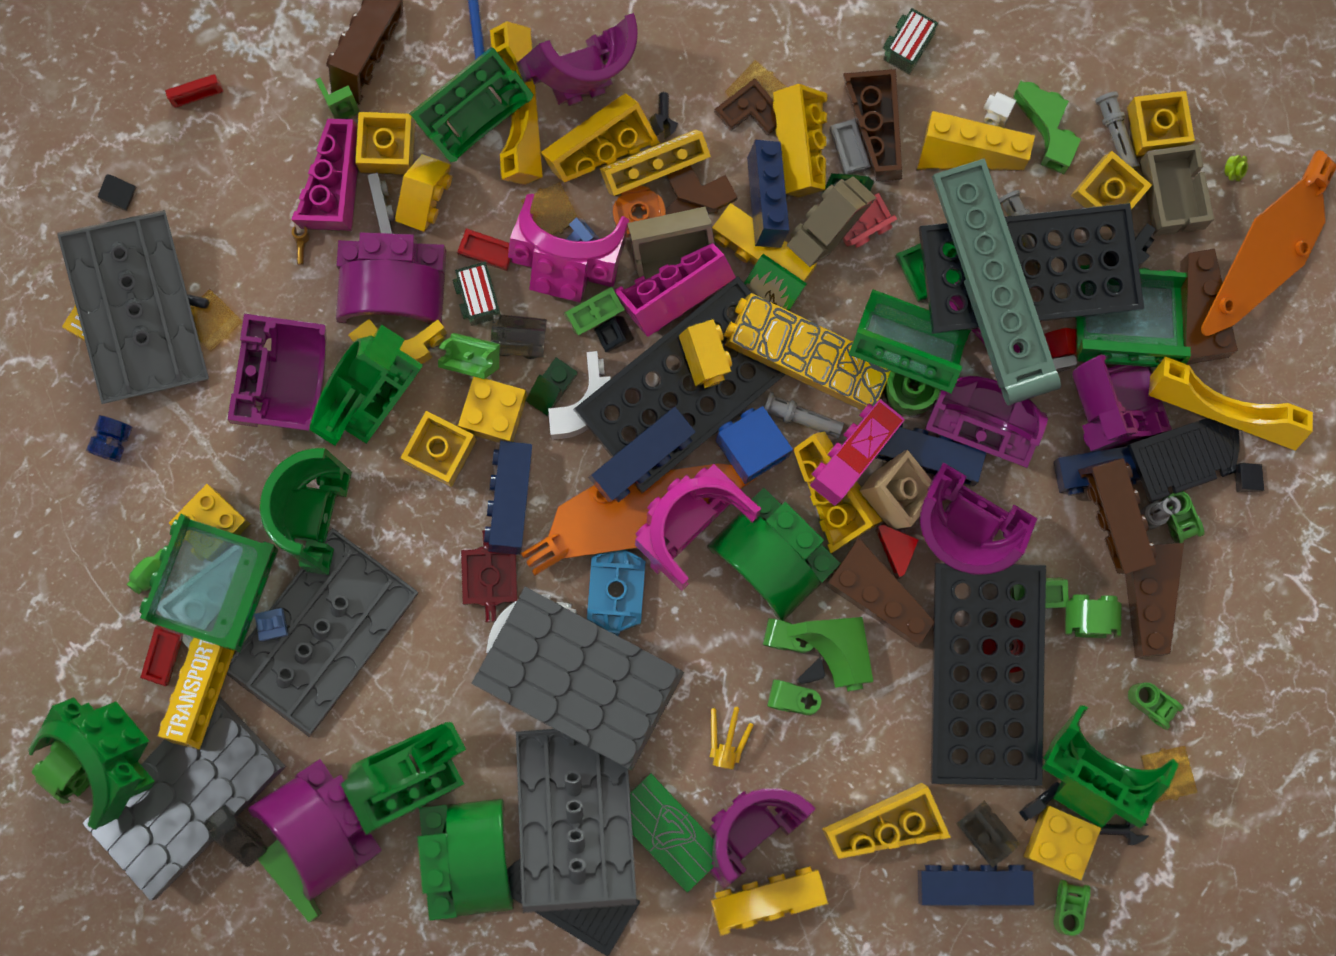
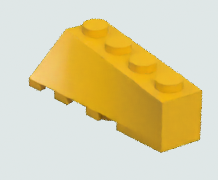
[773,84,827,197]
[541,93,660,183]
[917,111,1035,170]
[793,431,883,553]
[710,866,828,936]

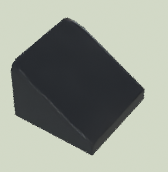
[98,174,136,211]
[594,316,634,353]
[1235,463,1264,492]
[796,657,825,685]

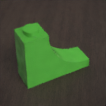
[786,617,874,692]
[256,839,322,922]

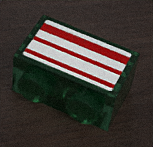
[882,8,939,75]
[452,261,502,326]

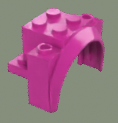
[508,194,629,303]
[635,464,761,591]

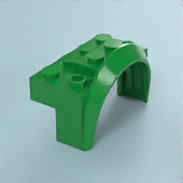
[409,47,533,163]
[341,722,466,834]

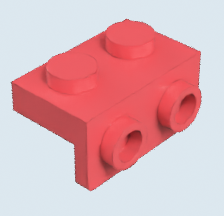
[843,193,897,248]

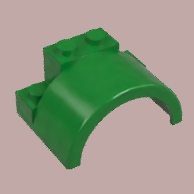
[260,448,352,575]
[707,488,841,621]
[417,799,514,921]

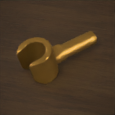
[291,226,310,265]

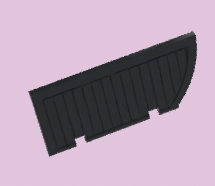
[1127,418,1240,503]
[507,859,640,956]

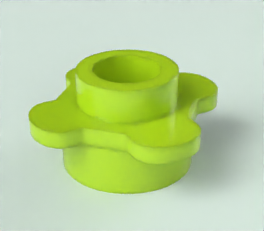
[1224,155,1248,182]

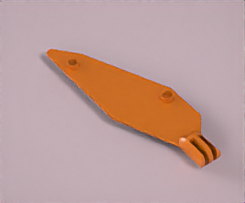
[1201,150,1336,336]
[521,463,758,576]

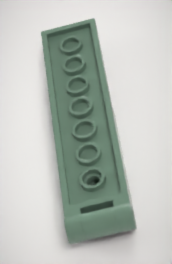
[932,158,1061,405]

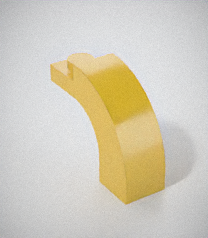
[348,319,447,364]

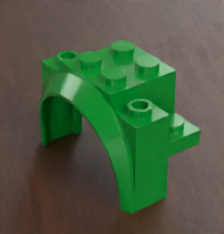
[309,324,423,446]
[28,697,155,830]
[1042,705,1179,829]

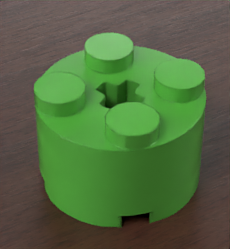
[884,371,941,416]
[1065,594,1122,638]
[32,740,90,804]

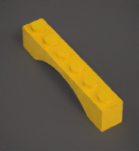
[490,21,543,185]
[1148,356,1313,451]

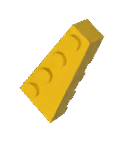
[822,783,951,859]

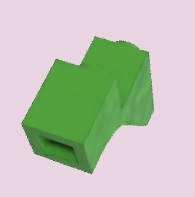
[1013,81,1081,174]

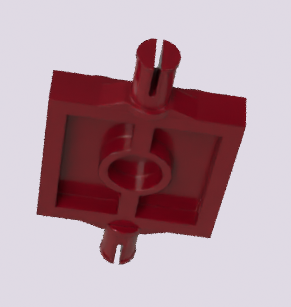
[461,530,518,623]

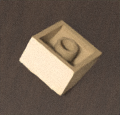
[859,450,932,529]

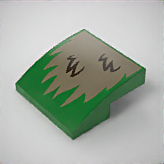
[744,254,807,311]

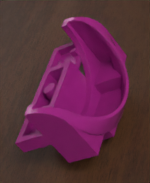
[925,376,1048,468]

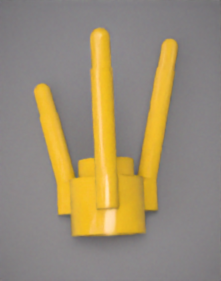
[709,707,753,770]

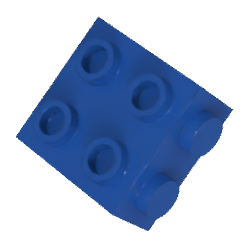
[715,406,793,484]

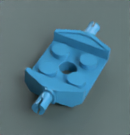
[587,550,646,636]

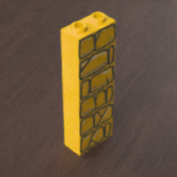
[724,293,891,411]

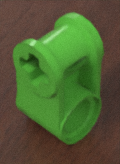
[1161,491,1205,543]
[763,618,814,653]
[767,679,821,715]
[1128,683,1184,730]
[1054,880,1090,936]

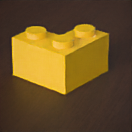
[395,154,452,232]

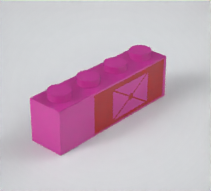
[810,399,905,506]

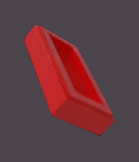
[165,74,223,108]
[457,228,512,271]
[140,625,184,686]

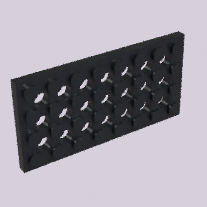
[919,203,1145,334]
[573,276,786,493]
[931,563,1046,786]

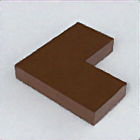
[714,78,777,135]

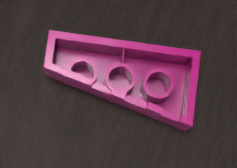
[291,119,358,231]
[614,243,736,337]

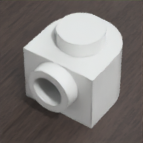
[983,92,1016,128]

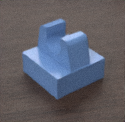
[566,217,600,241]
[254,608,288,641]

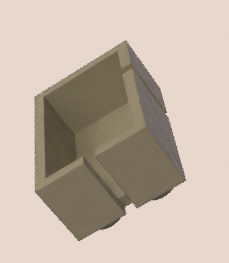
[1140,144,1214,236]
[787,176,876,267]
[627,207,714,279]

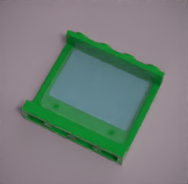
[1076,264,1191,367]
[848,289,971,393]
[139,514,279,653]

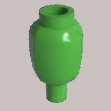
[126,548,162,594]

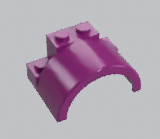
[516,13,638,106]
[336,232,446,325]
[227,314,327,431]
[1072,355,1172,451]
[920,462,1037,575]
[248,759,382,901]
[710,788,816,889]

